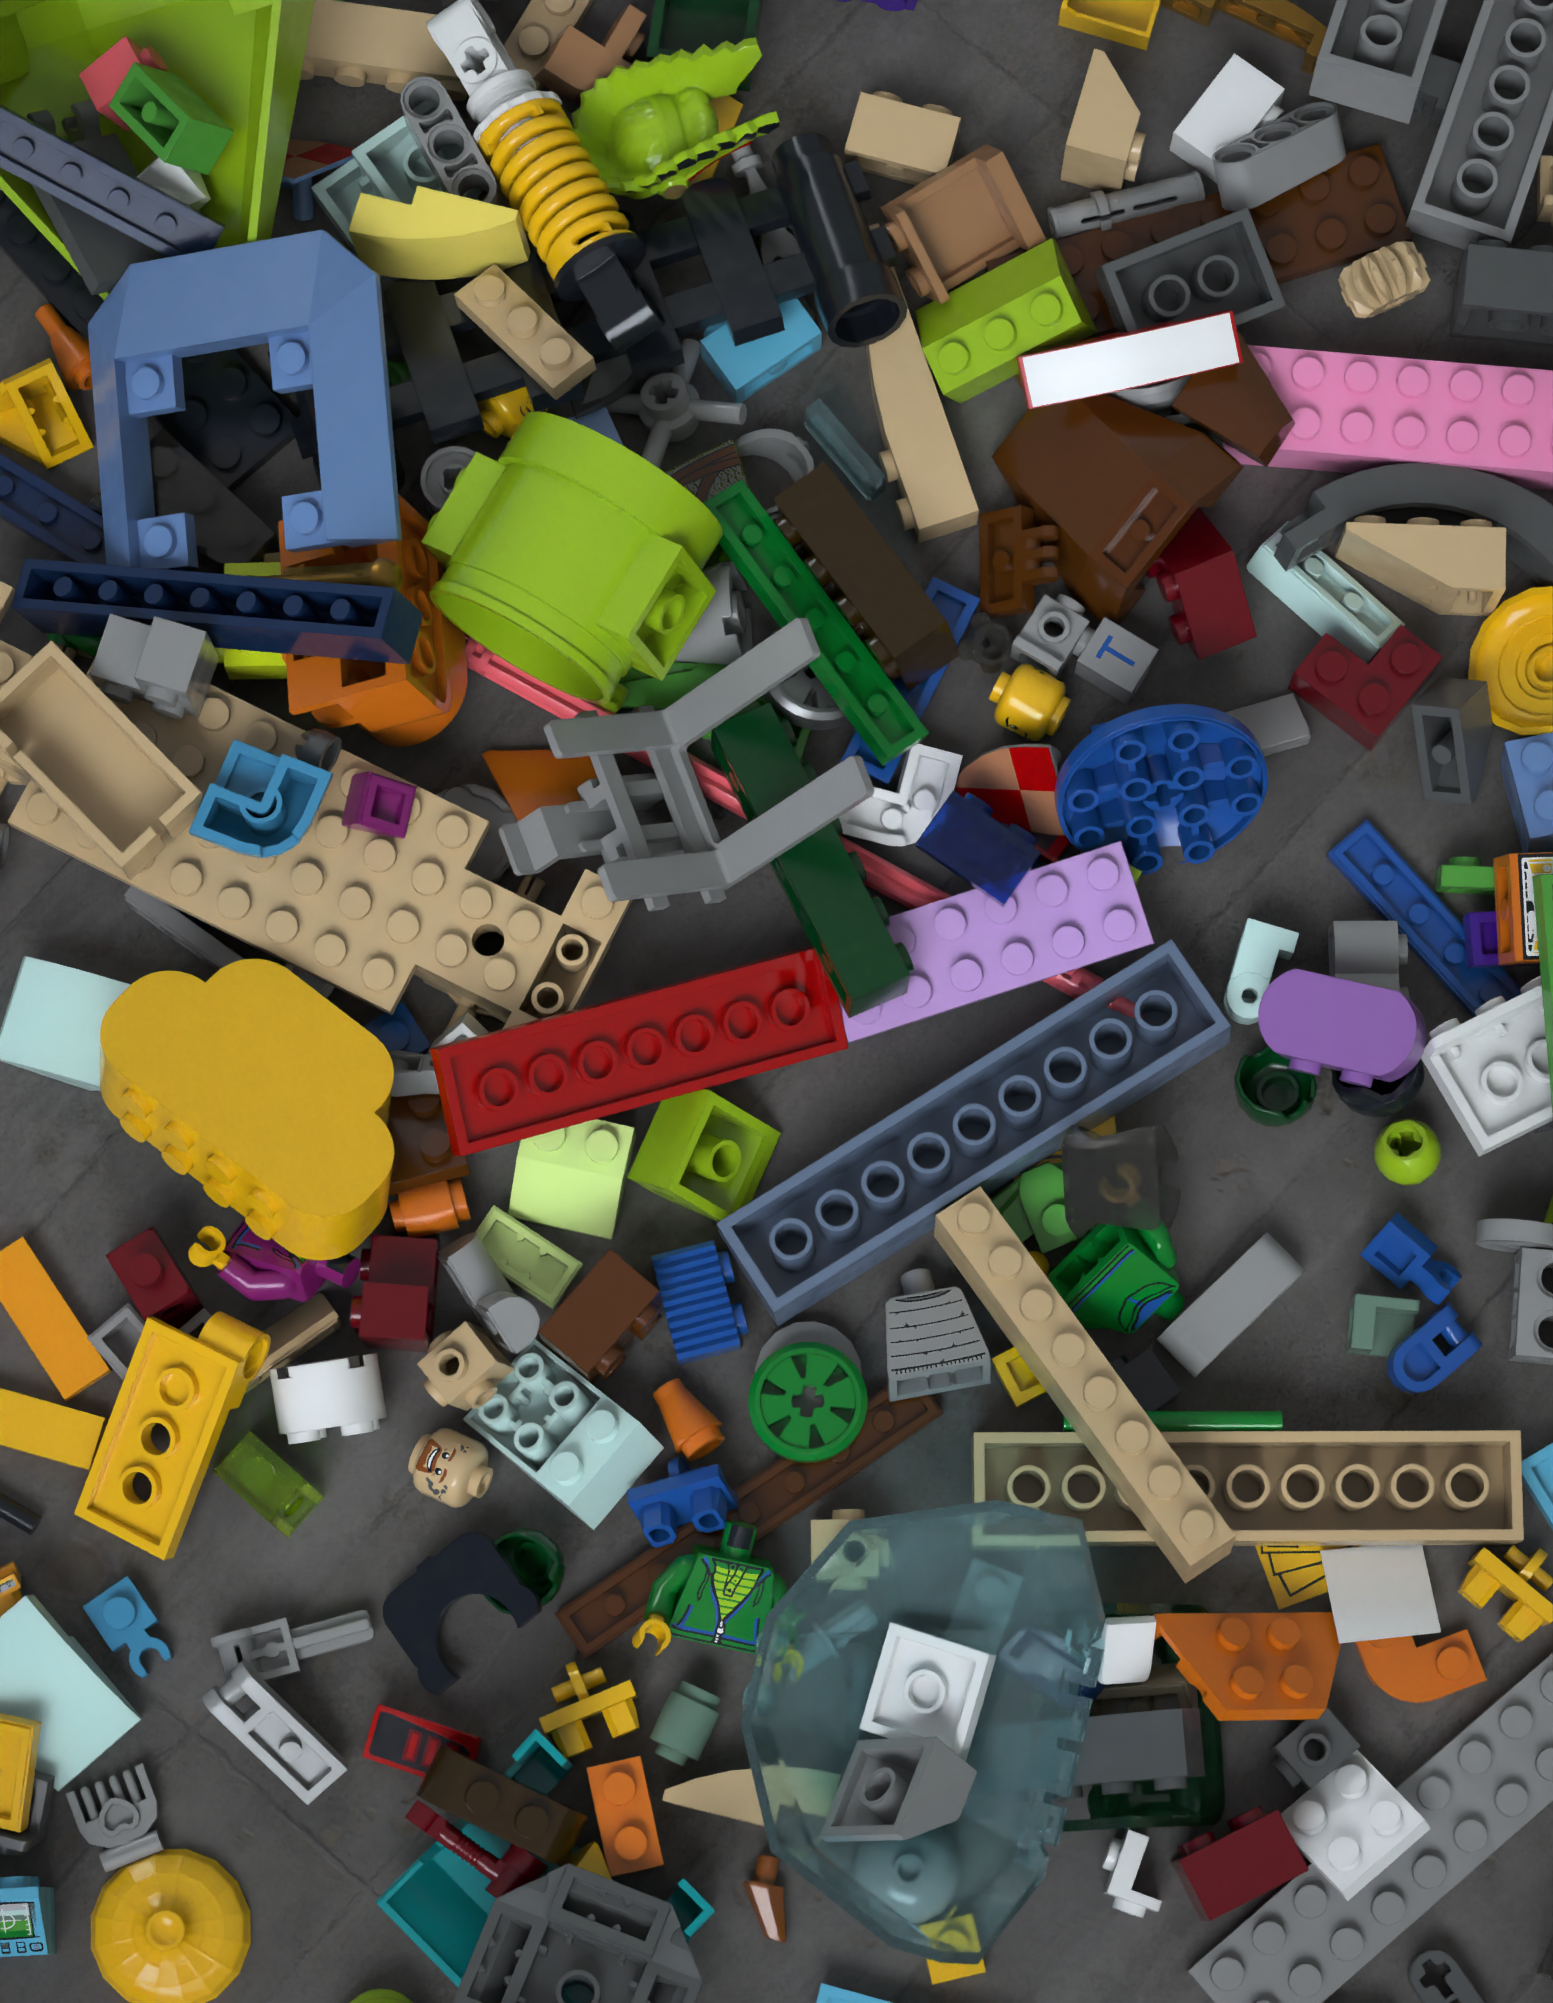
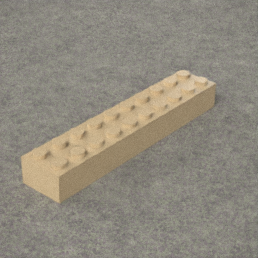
[971,1430,1524,1547]

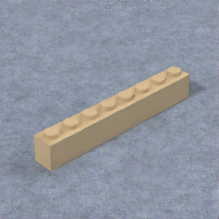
[934,1186,1236,1584]

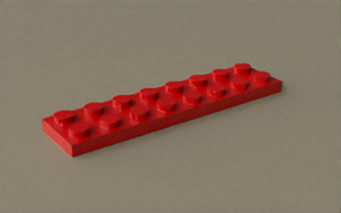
[430,946,848,1157]

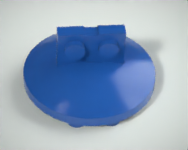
[1054,704,1268,875]

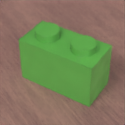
[109,62,234,175]

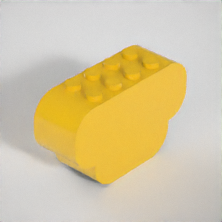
[100,959,394,1260]

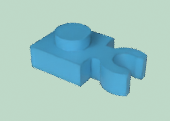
[83,1576,173,1679]

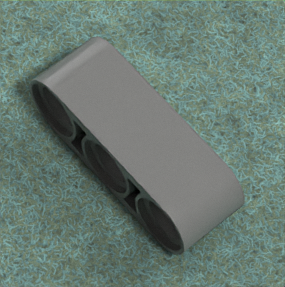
[400,76,500,206]
[1212,101,1346,211]
[1157,1232,1306,1378]

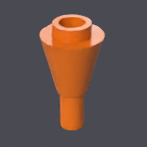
[35,304,93,390]

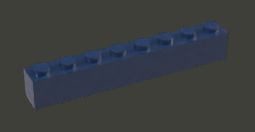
[11,558,423,664]

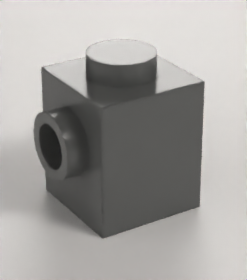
[1270,1707,1360,1791]

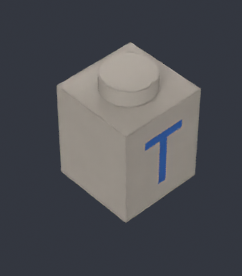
[1072,617,1159,705]

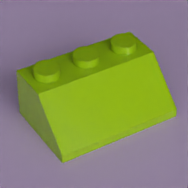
[916,238,1098,404]

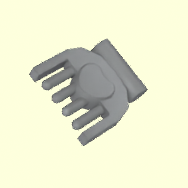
[66,1763,164,1873]

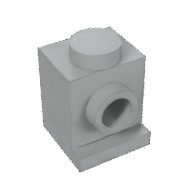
[1010,594,1090,678]

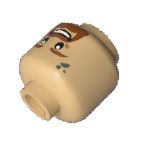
[408,1428,493,1508]

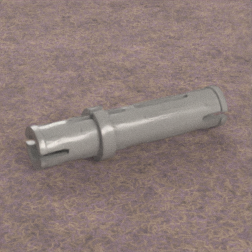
[1046,170,1205,240]

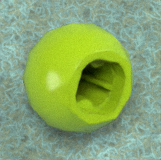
[1374,1118,1442,1186]

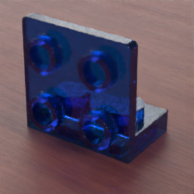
[916,791,1041,907]

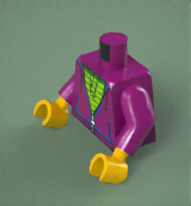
[188,1218,361,1302]

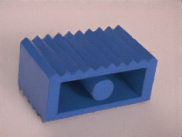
[651,1240,749,1365]

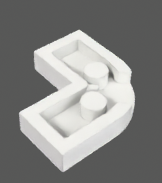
[838,744,963,846]

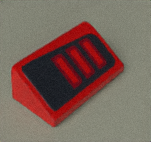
[362,1704,483,1778]

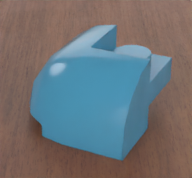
[189,739,333,858]

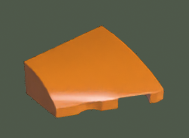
[482,750,598,822]

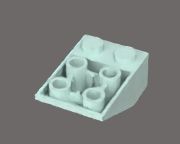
[463,1339,664,1530]

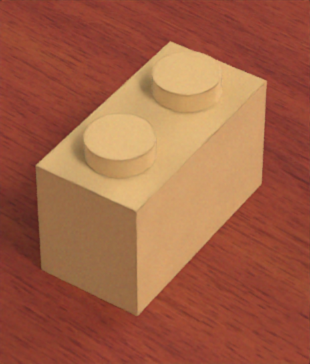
[844,91,961,185]

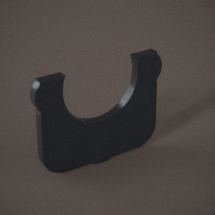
[383,1531,542,1695]

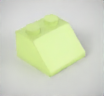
[508,1119,636,1240]

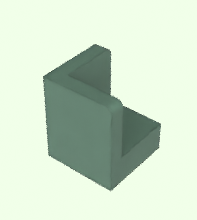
[1345,1294,1420,1358]

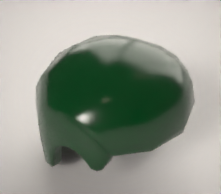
[1234,1046,1317,1127]
[484,1527,566,1615]

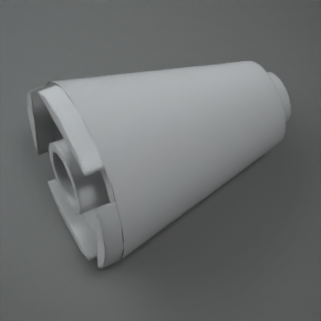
[675,561,754,665]

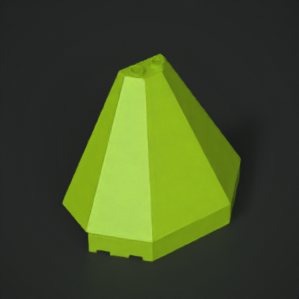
[0,0,315,301]

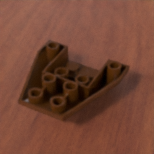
[992,394,1244,625]

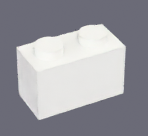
[1170,53,1285,183]

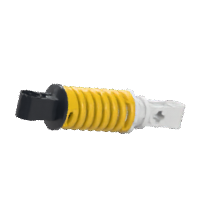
[426,0,666,354]

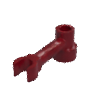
[405,1799,548,1898]

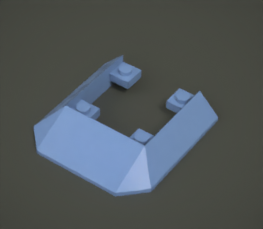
[88,230,402,571]

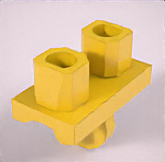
[1457,1545,1553,1642]
[539,1661,640,1759]

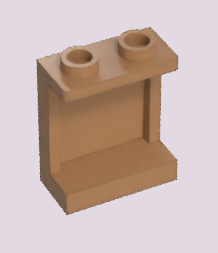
[880,144,1047,304]

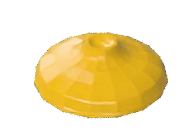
[1468,586,1553,736]
[91,1849,251,2003]

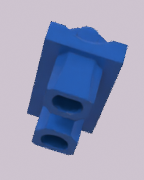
[627,1456,739,1548]

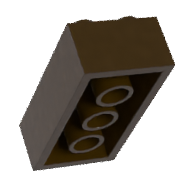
[773,462,960,691]

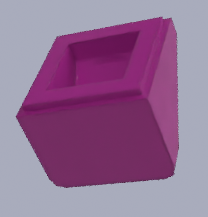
[342,771,417,839]

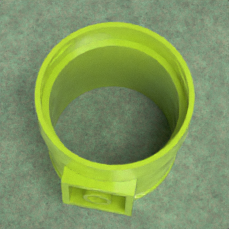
[421,411,723,705]

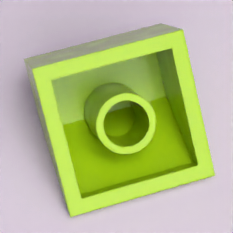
[627,1089,781,1222]

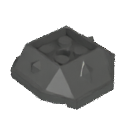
[452,1863,703,2003]

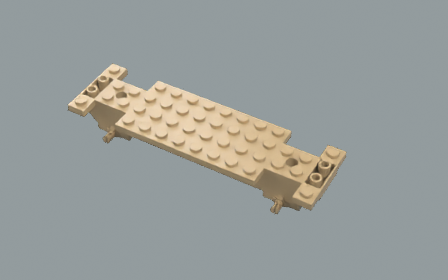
[0,581,632,1033]

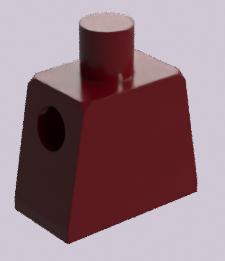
[105,1226,205,1329]

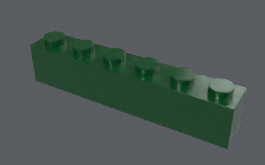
[710,702,914,1018]

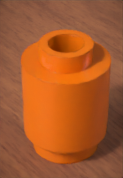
[389,1178,471,1238]

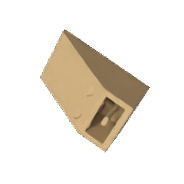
[1335,515,1506,616]

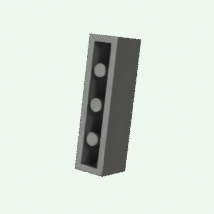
[974,1708,1205,1804]

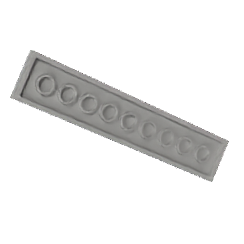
[1186,1651,1553,2003]

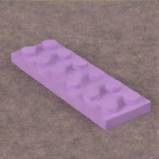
[838,841,1155,1043]

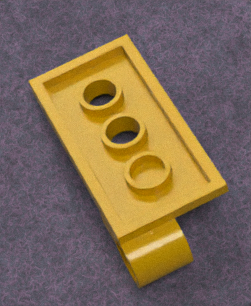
[74,1311,271,1560]

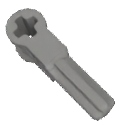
[210,1609,374,1686]

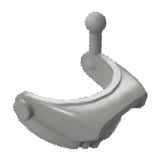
[735,429,815,525]

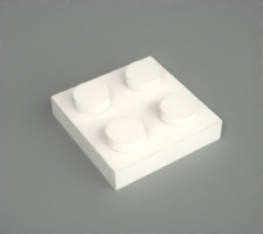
[859,1622,997,1761]
[1281,1750,1430,1901]

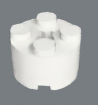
[269,1353,387,1444]

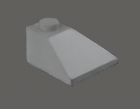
[819,1736,977,1842]

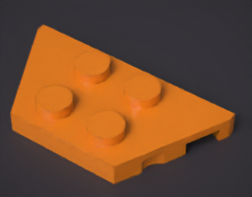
[1154,1612,1341,1721]

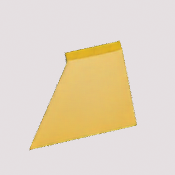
[0,358,94,470]

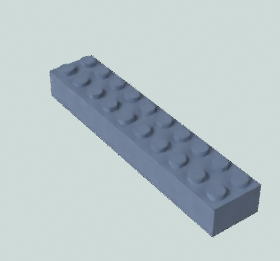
[716,939,1231,1326]

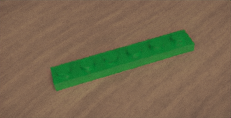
[703,479,929,766]

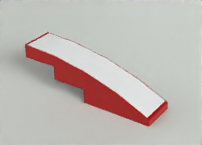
[1016,310,1244,409]

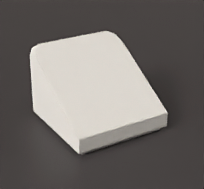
[1087,1615,1157,1684]

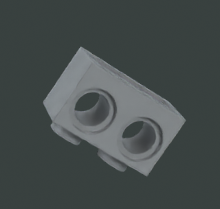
[1508,1247,1553,1365]

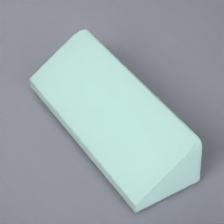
[1246,521,1405,664]

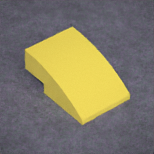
[348,186,531,280]

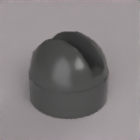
[295,729,342,772]

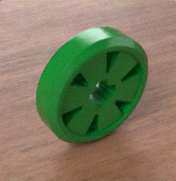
[748,1342,868,1463]

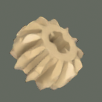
[1338,241,1431,318]

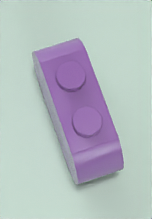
[1258,969,1427,1088]

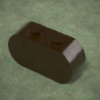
[416,1744,589,1866]

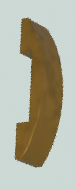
[1162,0,1327,76]

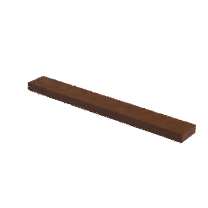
[554,1386,943,1660]

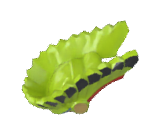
[571,37,780,200]

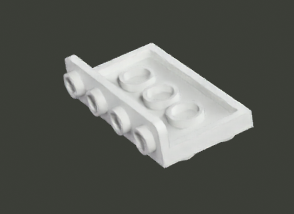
[1421,976,1553,1157]

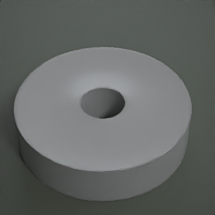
[1475,1218,1553,1253]

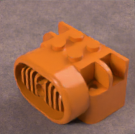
[278,494,468,747]

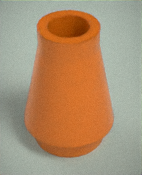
[653,1378,725,1462]

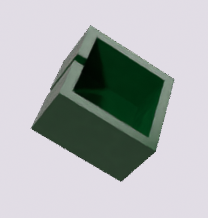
[646,0,763,92]

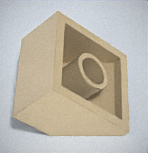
[1060,49,1146,193]

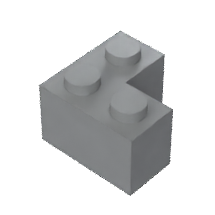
[89,614,219,720]

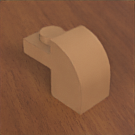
[533,4,647,103]

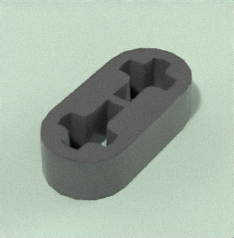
[1407,1950,1484,2003]

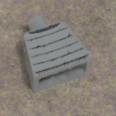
[885,1268,991,1402]

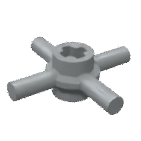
[606,339,747,469]

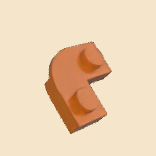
[1353,1629,1487,1704]

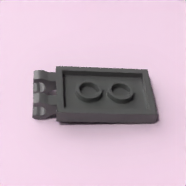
[27,100,168,295]

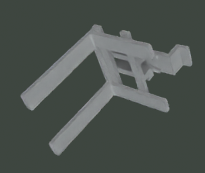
[498,618,874,912]

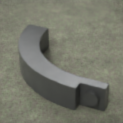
[1273,463,1553,587]

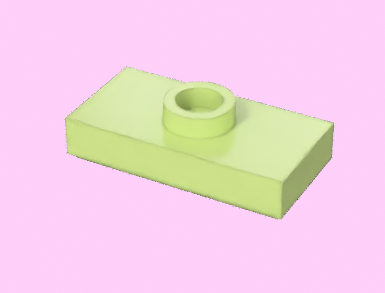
[476,1205,584,1310]

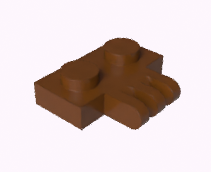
[979,505,1060,620]

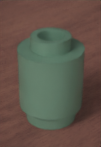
[649,1680,721,1767]

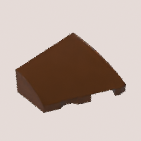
[1172,331,1295,468]

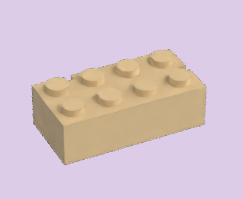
[0,640,204,880]

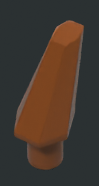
[743,1855,786,1944]

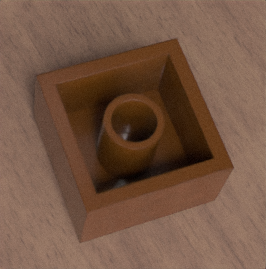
[538,1249,662,1384]

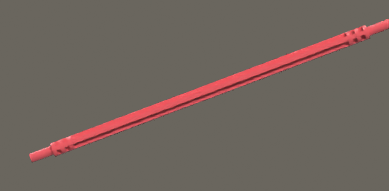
[465,633,1146,1019]

